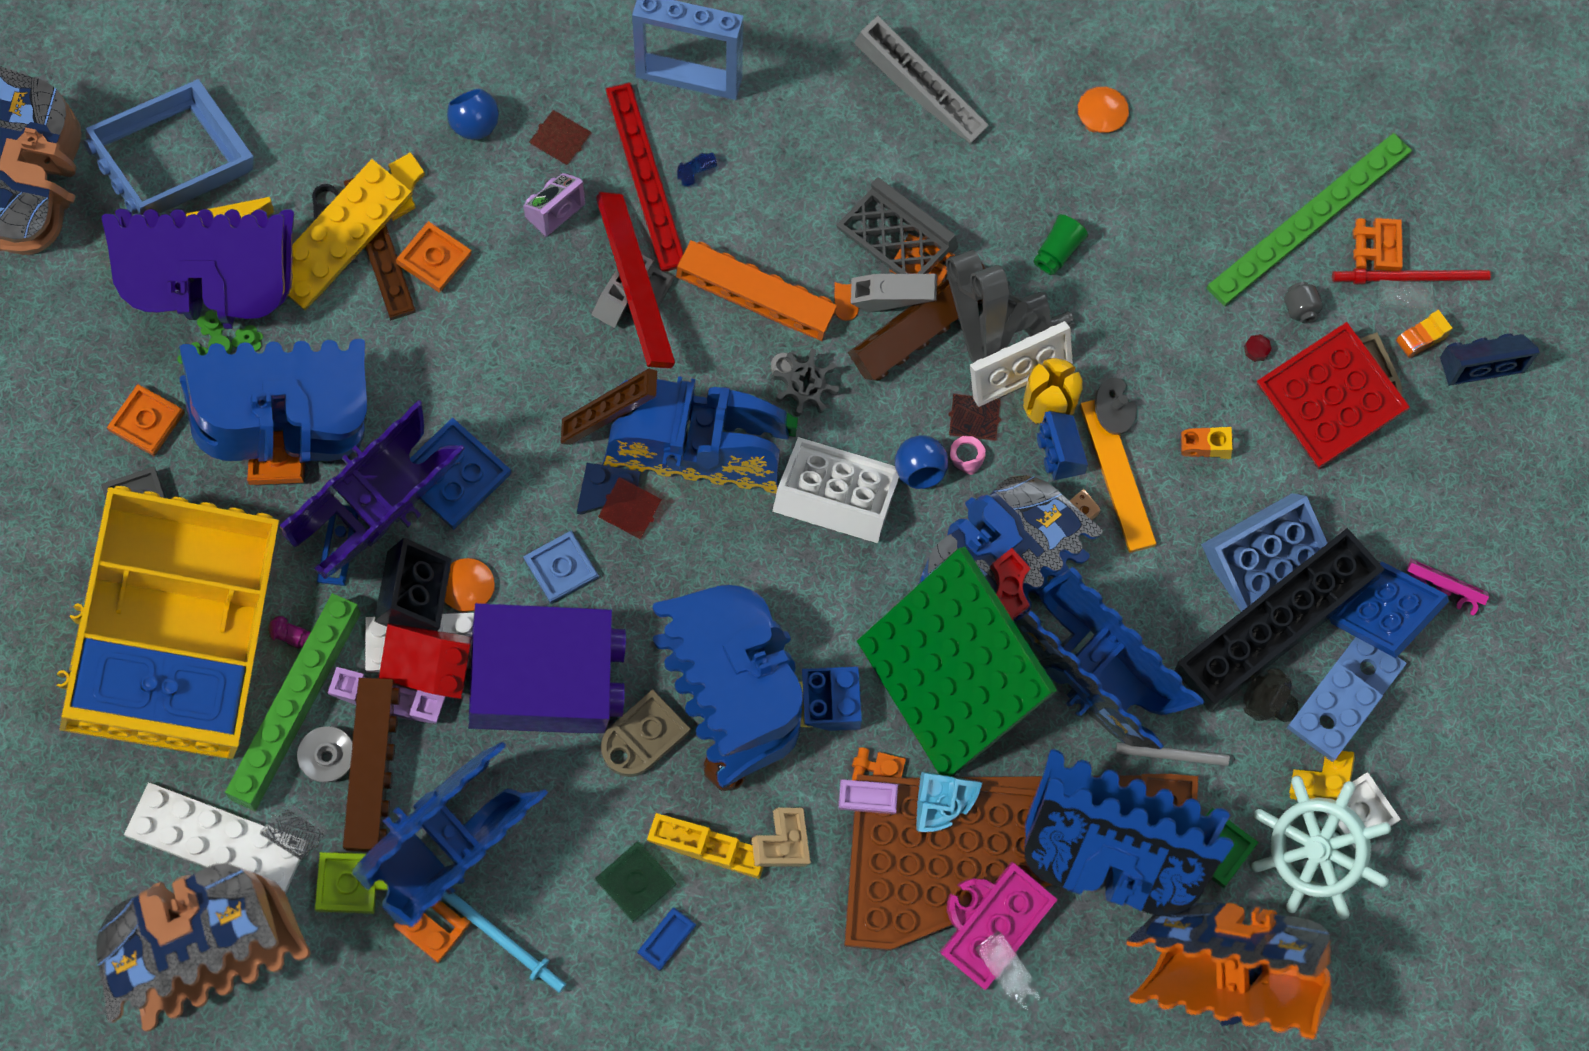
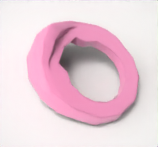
[950,436,986,475]

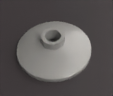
[297,726,352,783]

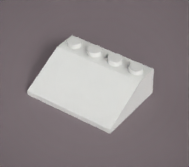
[772,437,899,543]

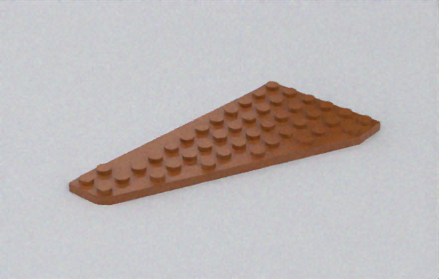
[844,774,1198,951]

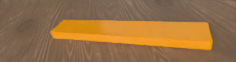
[1080,400,1156,553]

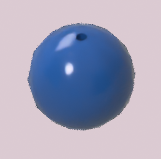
[447,89,499,140]
[895,435,948,489]

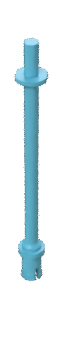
[442,891,567,993]

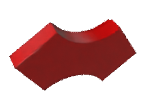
[990,548,1031,620]

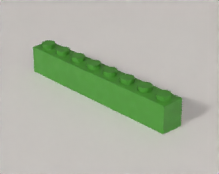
[225,593,361,812]

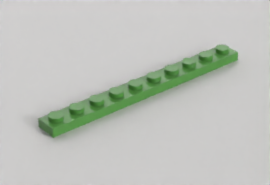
[1206,133,1412,307]

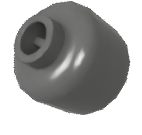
[1284,282,1323,323]

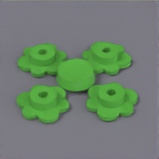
[177,310,263,364]

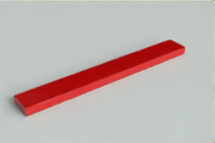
[606,82,684,272]
[596,192,675,369]

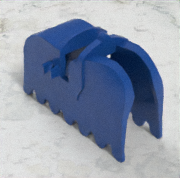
[179,339,367,463]
[653,585,803,788]
[352,742,548,927]

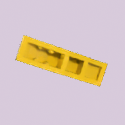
[647,813,764,879]

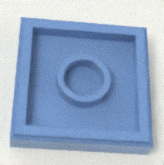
[523,530,599,604]

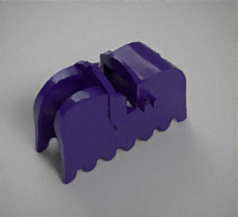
[101,209,294,329]
[280,400,464,579]

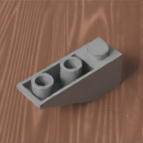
[851,274,937,312]

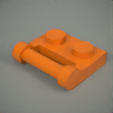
[393,900,472,963]

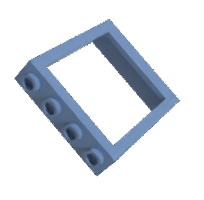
[632,0,743,100]
[84,79,254,215]

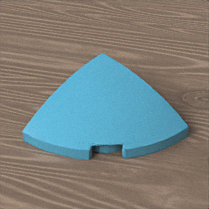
[917,771,982,832]

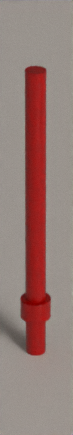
[1332,268,1491,284]

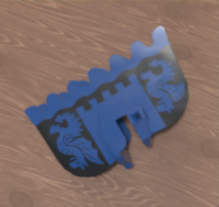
[1024,749,1234,916]

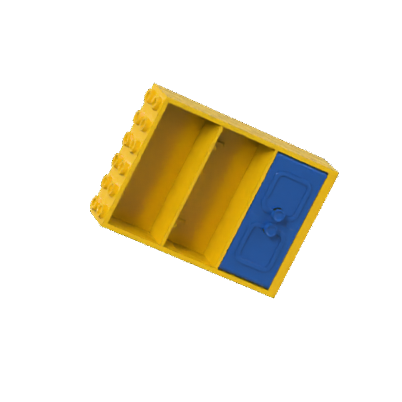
[59,486,279,759]

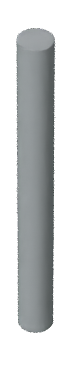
[1116,742,1229,766]

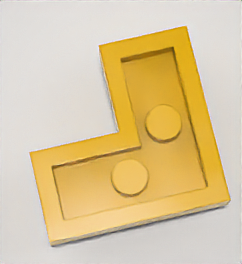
[1289,751,1355,800]

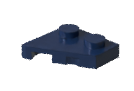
[577,463,641,515]

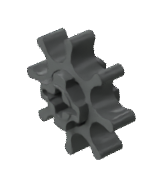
[772,349,839,416]

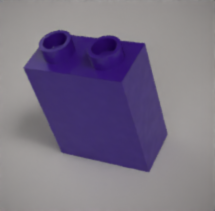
[468,603,626,733]

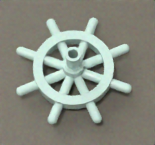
[1251,776,1391,920]

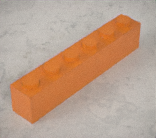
[676,240,837,341]

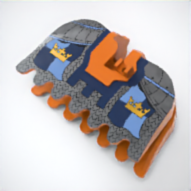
[1126,902,1332,1039]

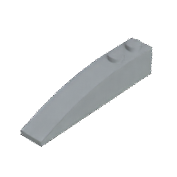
[854,16,988,143]

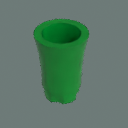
[1034,214,1089,275]

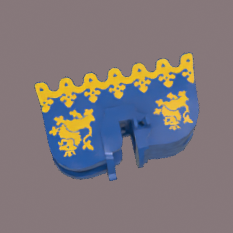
[602,376,789,493]

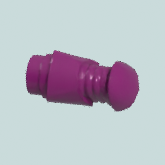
[268,616,311,649]

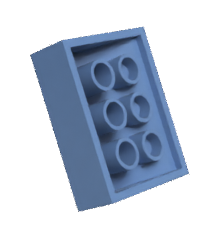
[1201,493,1327,612]

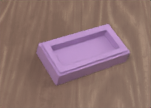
[838,780,898,814]

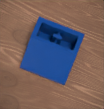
[1037,411,1088,481]
[802,667,862,731]

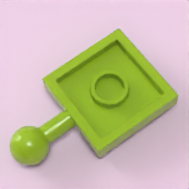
[315,852,388,914]

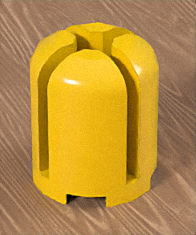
[1023,358,1082,424]

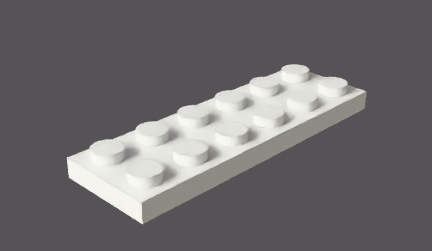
[124,782,307,893]

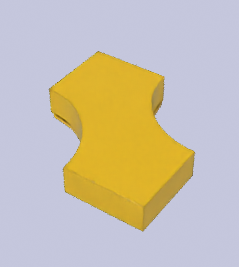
[388,152,425,221]

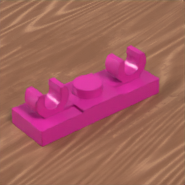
[1407,558,1489,615]

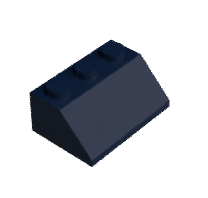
[1440,333,1540,386]

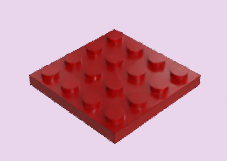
[1257,322,1410,469]

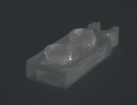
[975,931,1040,1010]

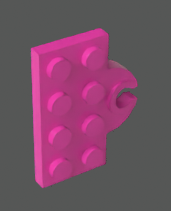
[939,862,1058,990]

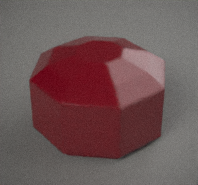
[1244,334,1272,362]

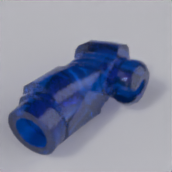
[677,152,717,187]

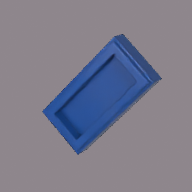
[637,907,696,971]

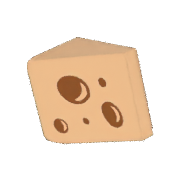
[1070,489,1100,520]

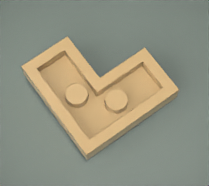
[751,808,811,866]

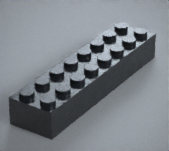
[1174,528,1385,713]

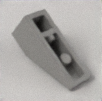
[591,255,653,328]

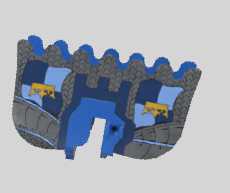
[918,475,1103,613]
[1013,567,1204,749]

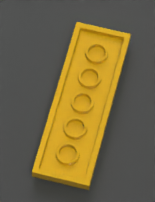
[288,159,413,310]

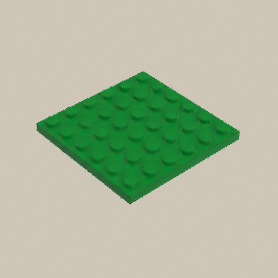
[857,547,1058,777]

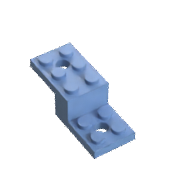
[1287,637,1407,762]

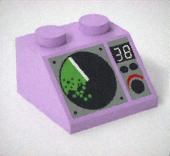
[523,173,585,237]

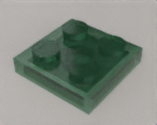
[595,841,676,923]

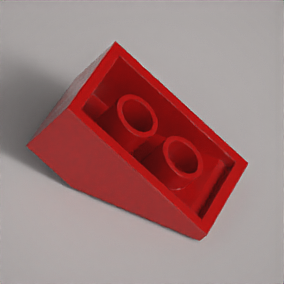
[379,623,472,699]

